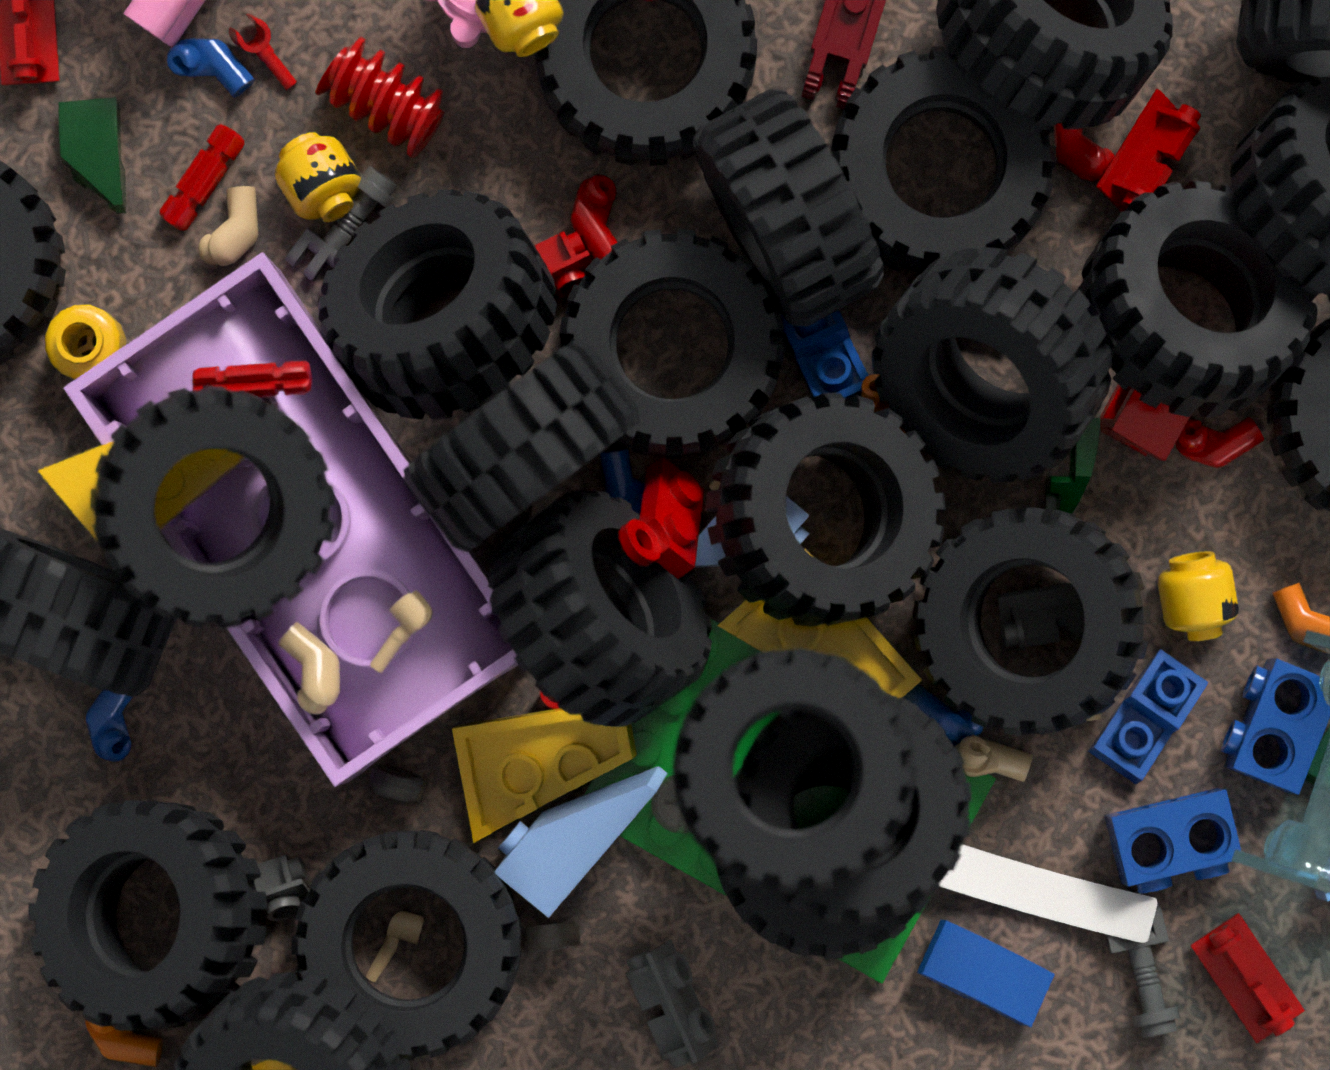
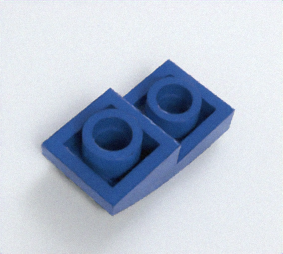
[778,310,869,399]
[1088,649,1209,785]
[917,919,1055,1028]

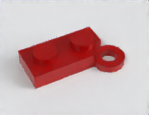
[619,456,704,579]

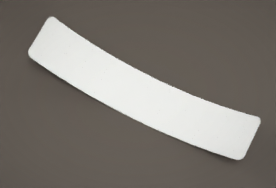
[940,844,1158,943]

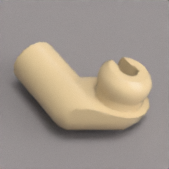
[198,186,258,266]
[278,622,340,714]
[955,735,1033,782]

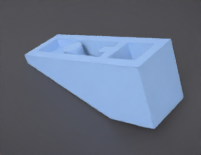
[495,766,667,918]

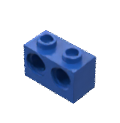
[1221,658,1330,795]
[1104,788,1243,894]

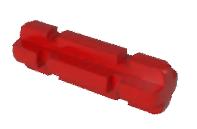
[159,124,245,231]
[192,361,312,398]

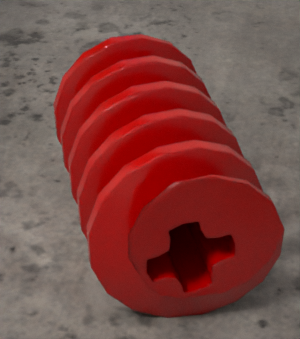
[315,36,445,159]

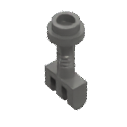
[285,165,398,282]
[1105,902,1180,1038]

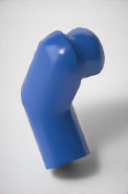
[166,38,255,98]
[600,448,644,513]
[903,684,984,747]
[86,690,133,762]

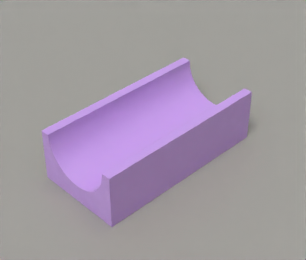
[64,252,518,786]

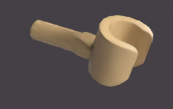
[370,590,433,673]
[366,911,424,982]

